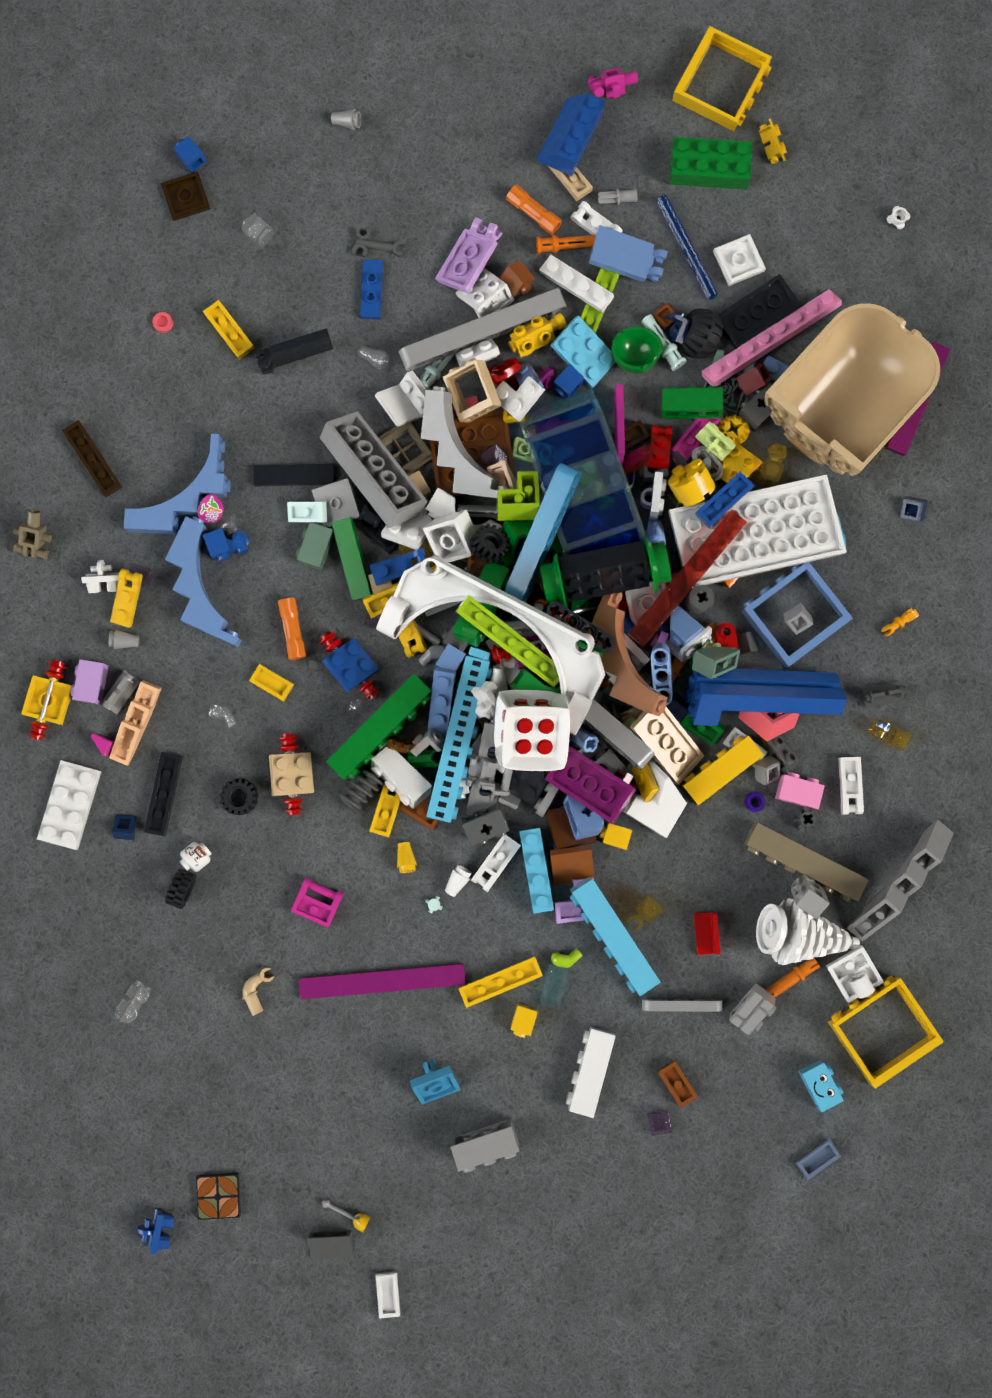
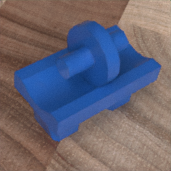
[137,1208,174,1254]

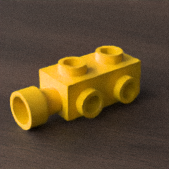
[508,313,567,358]

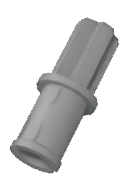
[598,189,637,205]

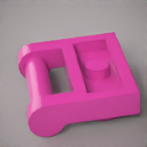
[291,877,344,928]

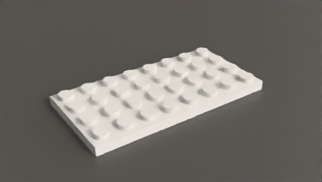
[668,475,847,589]

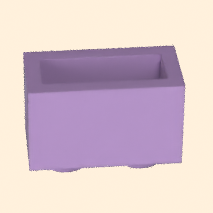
[71,660,109,705]

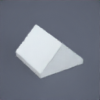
[649,760,686,806]

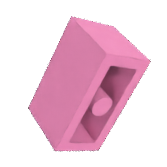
[775,772,825,809]

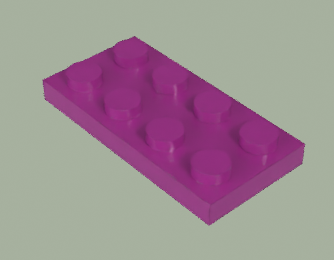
[545,746,636,824]

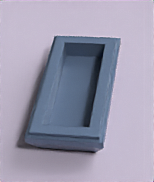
[795,1138,841,1180]

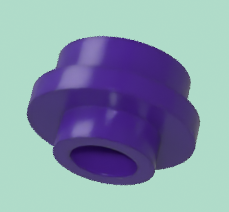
[744,792,765,812]

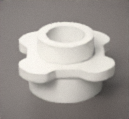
[887,206,910,229]

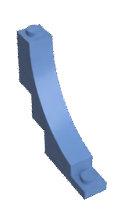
[165,516,242,648]

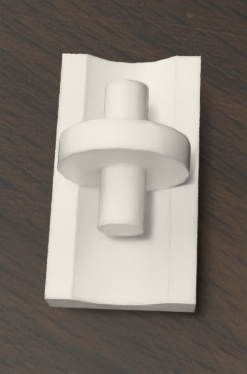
[81,560,119,593]
[471,681,498,718]

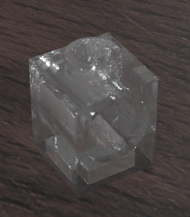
[241,213,275,249]

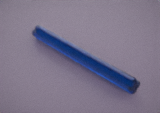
[657,194,718,300]

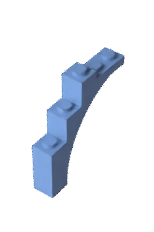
[124,434,231,535]

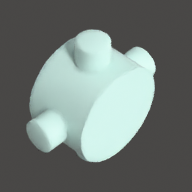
[426,896,443,913]

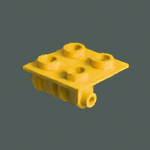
[712,445,763,484]

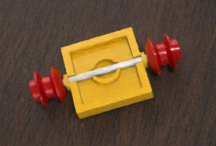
[21,659,72,741]

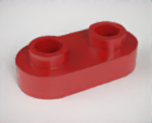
[714,622,739,649]

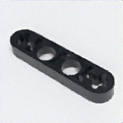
[542,602,614,653]

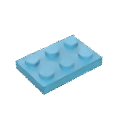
[550,316,615,388]

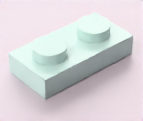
[287,502,327,522]

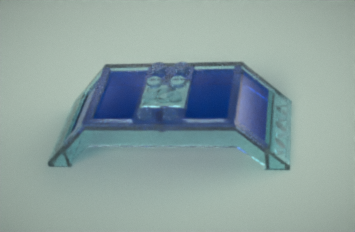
[519,389,645,556]

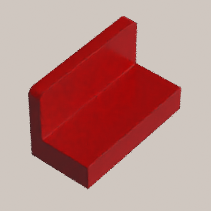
[693,912,721,955]

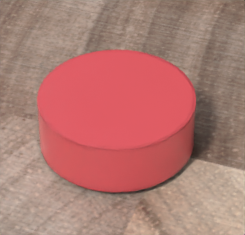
[152,312,173,333]

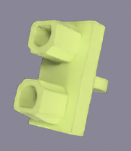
[695,421,736,461]

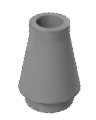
[331,109,361,130]
[109,629,139,649]

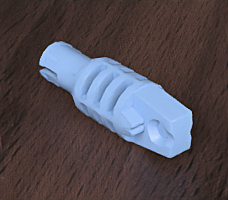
[646,520,666,544]

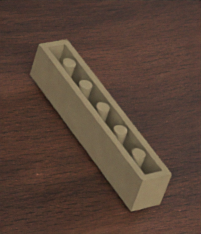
[743,823,869,903]

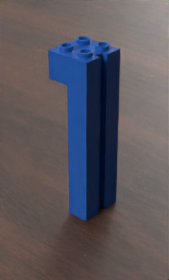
[684,669,847,726]

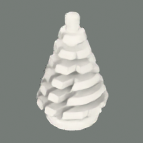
[756,898,860,965]

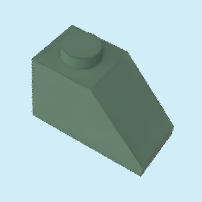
[692,646,740,679]

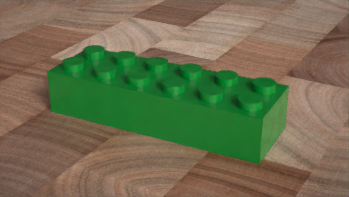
[326,674,432,781]

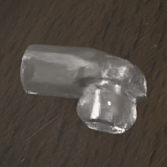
[209,705,238,728]

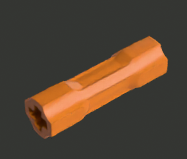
[506,184,562,235]
[278,598,306,661]

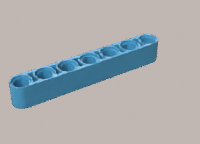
[504,463,581,602]

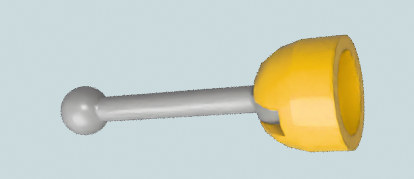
[322,1199,371,1233]

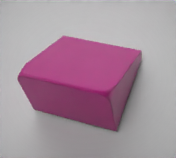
[91,733,114,757]

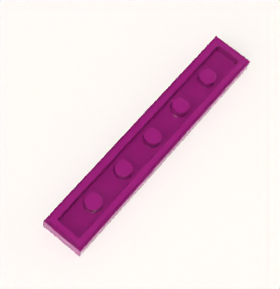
[886,341,951,456]

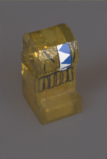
[868,718,912,751]

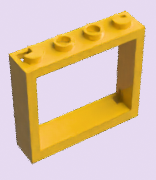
[672,26,772,131]
[828,976,944,1089]

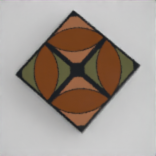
[196,1173,241,1220]

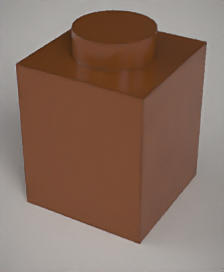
[499,261,535,297]

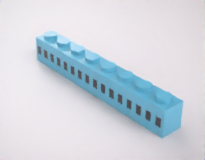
[426,656,492,823]

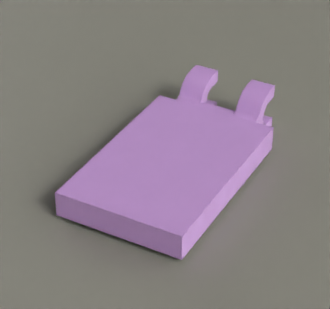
[435,217,503,294]

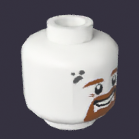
[180,842,211,872]

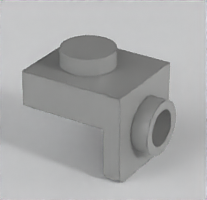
[410,728,445,756]

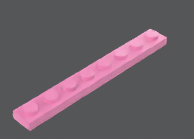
[701,289,842,386]

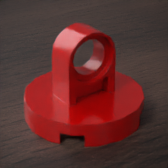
[488,358,521,391]

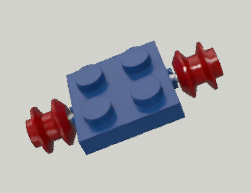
[320,631,381,701]

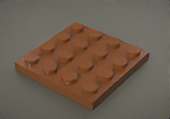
[430,410,516,498]

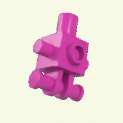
[588,67,638,99]

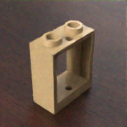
[443,358,502,423]

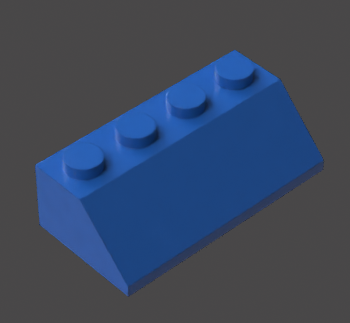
[536,93,606,176]

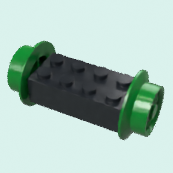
[540,535,671,607]

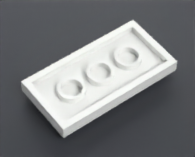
[37,760,101,850]

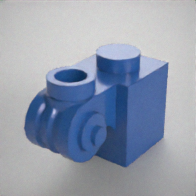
[203,528,250,562]

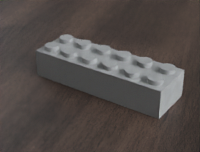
[320,411,427,528]

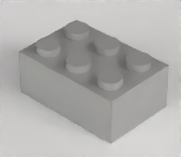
[450,1118,519,1173]

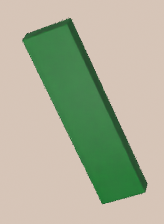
[331,517,372,601]

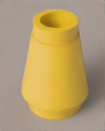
[397,842,417,873]

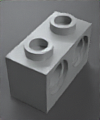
[791,874,830,919]

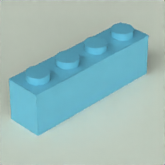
[519,828,554,914]

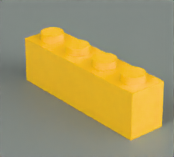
[682,735,764,805]

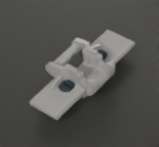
[465,722,513,815]

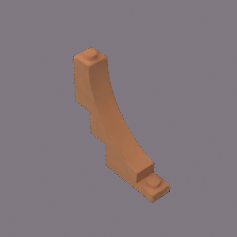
[588,592,668,717]

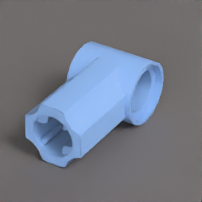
[569,727,599,753]

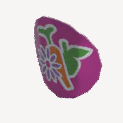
[198,494,224,523]

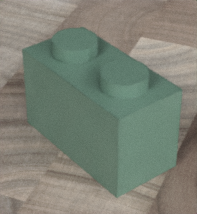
[295,522,334,571]

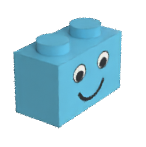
[798,1060,844,1112]

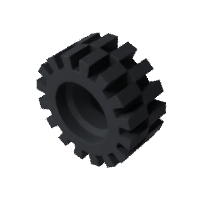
[470,524,510,564]
[220,778,259,815]
[165,868,197,909]

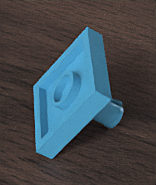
[410,1060,461,1105]

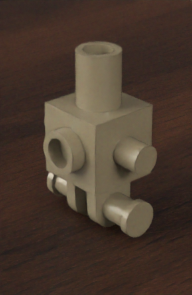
[13,509,52,560]

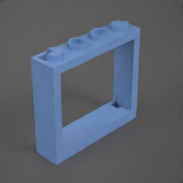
[741,562,853,669]

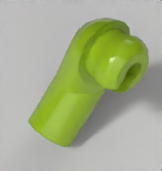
[551,948,583,968]

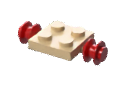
[269,733,314,816]

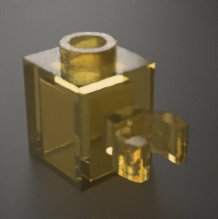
[626,894,665,931]

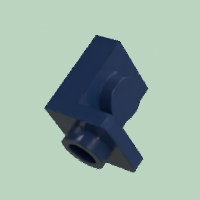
[666,311,691,344]

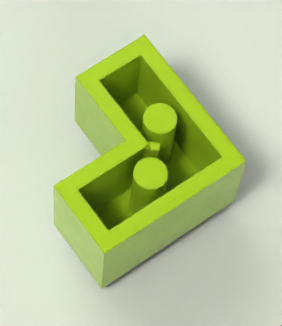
[497,471,540,521]

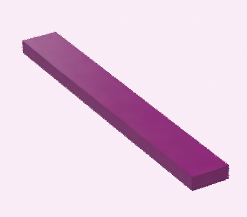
[299,964,465,1000]

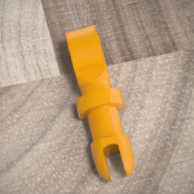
[881,608,919,636]

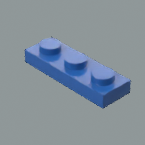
[695,471,754,528]

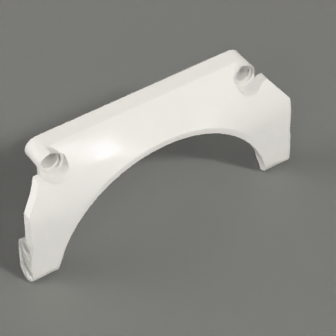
[376,555,605,736]

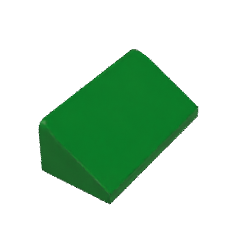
[679,712,726,746]

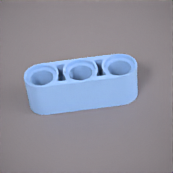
[651,643,673,705]

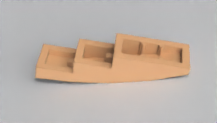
[109,680,162,766]

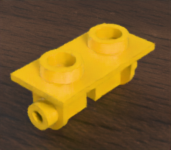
[759,118,787,164]

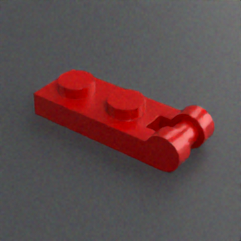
[648,425,672,469]

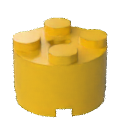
[668,459,716,506]

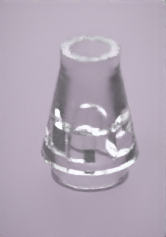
[359,346,390,369]

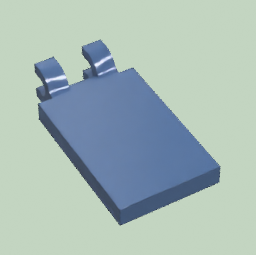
[589,225,668,283]

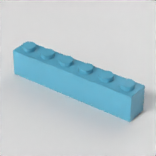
[569,876,661,996]

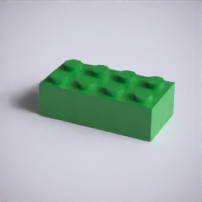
[669,137,752,190]

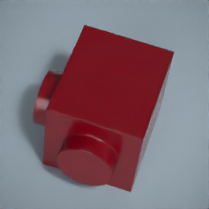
[736,362,772,395]

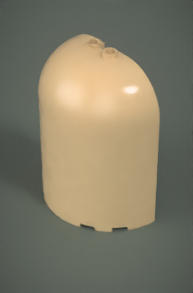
[765,304,940,476]

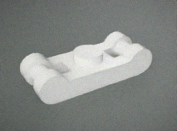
[570,201,622,235]

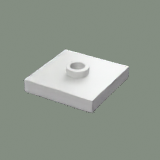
[713,234,766,286]

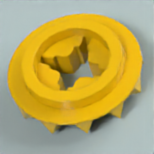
[718,414,750,445]

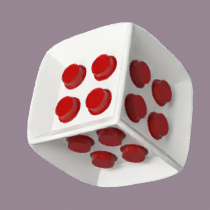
[494,690,570,771]

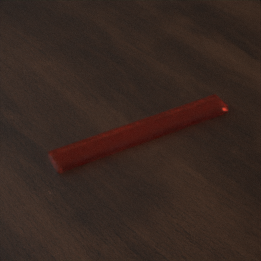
[627,509,747,647]

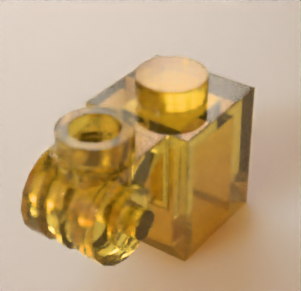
[754,442,787,487]

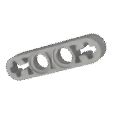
[642,999,723,1012]

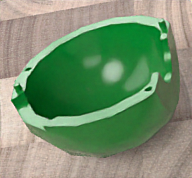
[612,326,663,374]

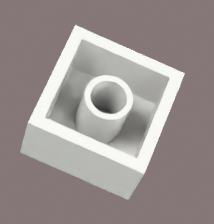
[423,509,476,563]

